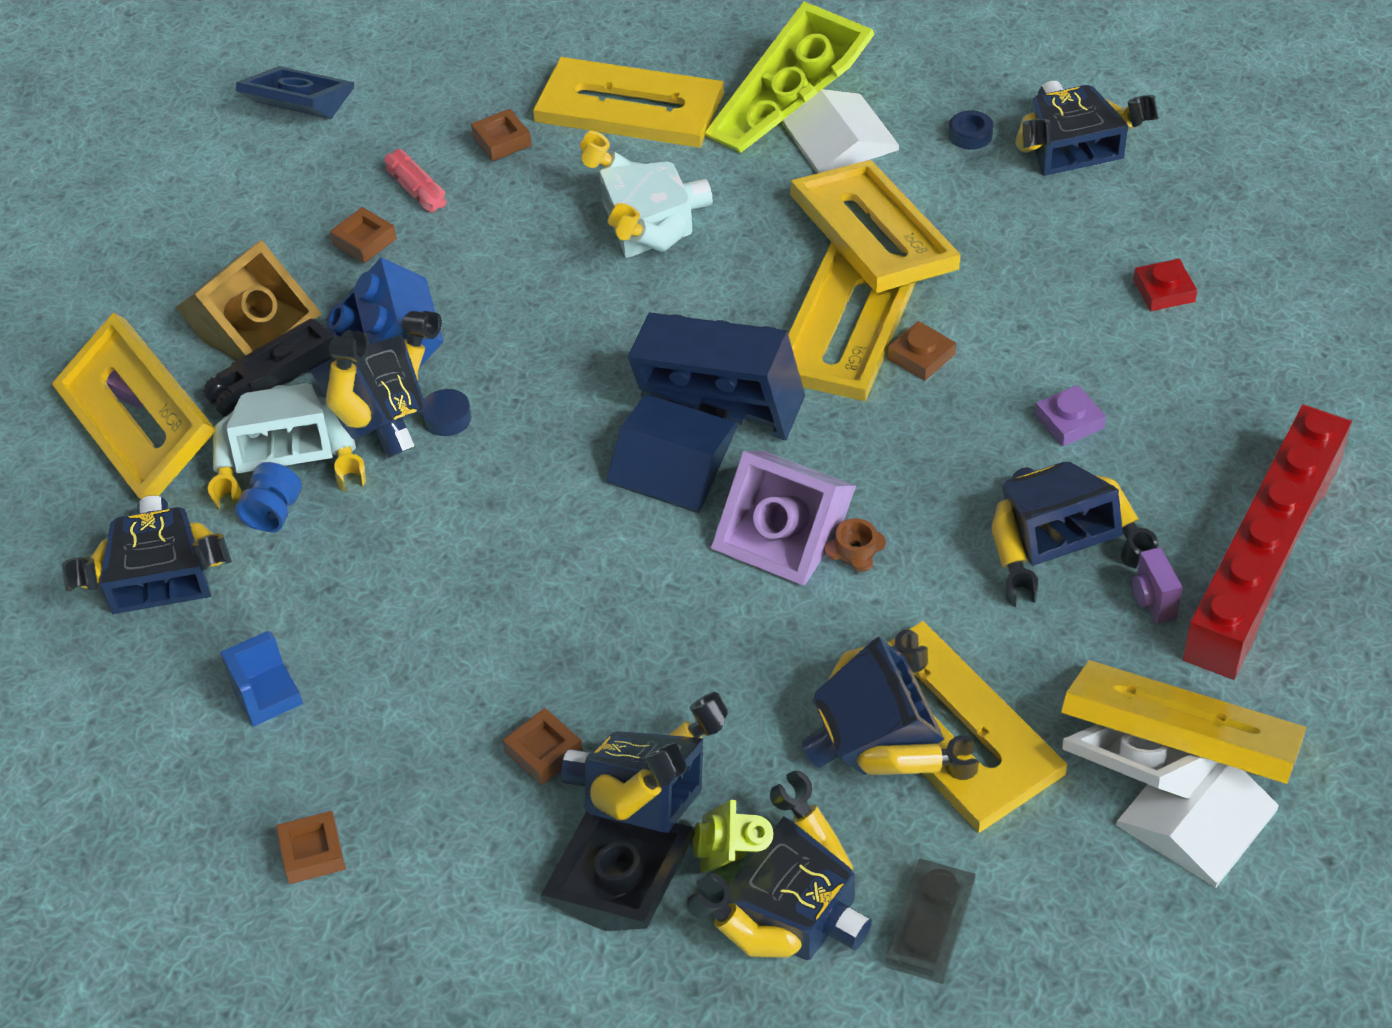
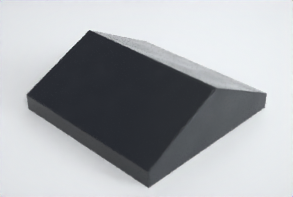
[541,811,695,931]

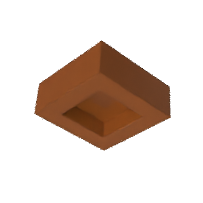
[471,108,532,161]
[330,207,397,264]
[887,321,956,381]
[503,708,583,786]
[276,811,346,884]

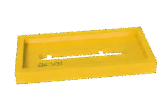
[533,57,724,148]
[790,160,961,293]
[788,242,916,402]
[52,312,216,499]
[889,621,1067,833]
[1061,660,1307,784]

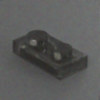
[886,858,976,984]

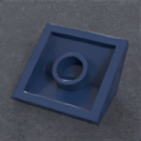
[236,66,354,119]
[606,394,738,513]

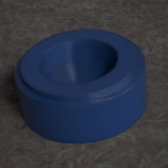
[949,110,994,150]
[421,389,472,436]

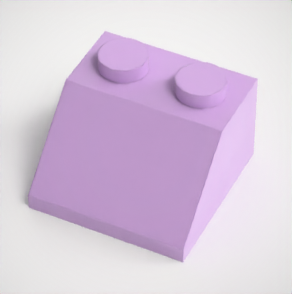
[711,451,856,585]

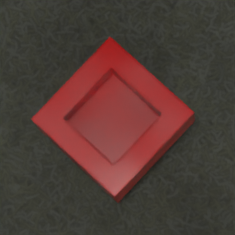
[1133,258,1197,312]

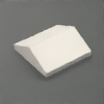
[782,89,899,173]
[1062,724,1218,798]
[1116,763,1279,888]

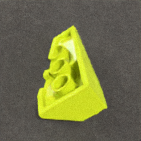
[705,1,875,153]

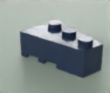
[627,312,805,441]

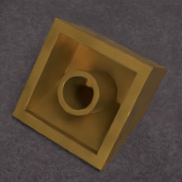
[175,239,322,360]

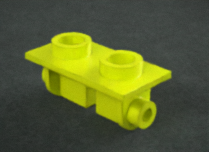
[692,800,773,873]

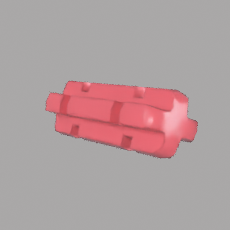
[384,149,447,212]

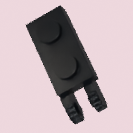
[203,318,334,417]

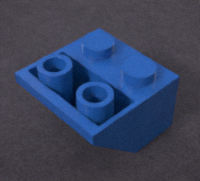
[326,257,444,368]

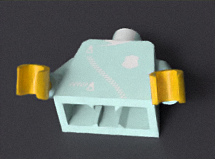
[580,131,713,258]
[207,383,366,510]

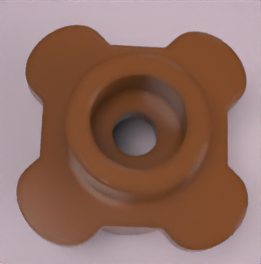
[825,518,886,572]

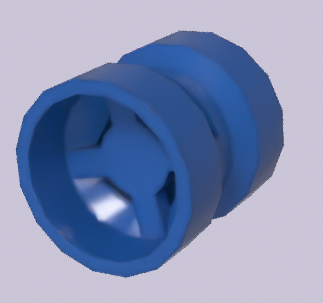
[235,462,302,533]

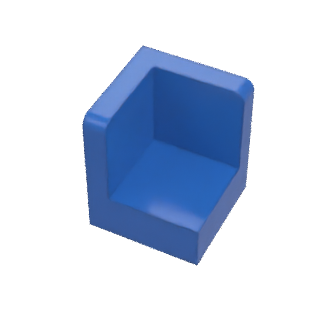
[220,631,303,727]

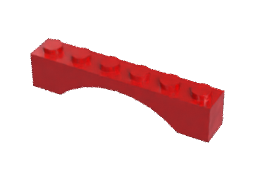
[1183,404,1352,680]

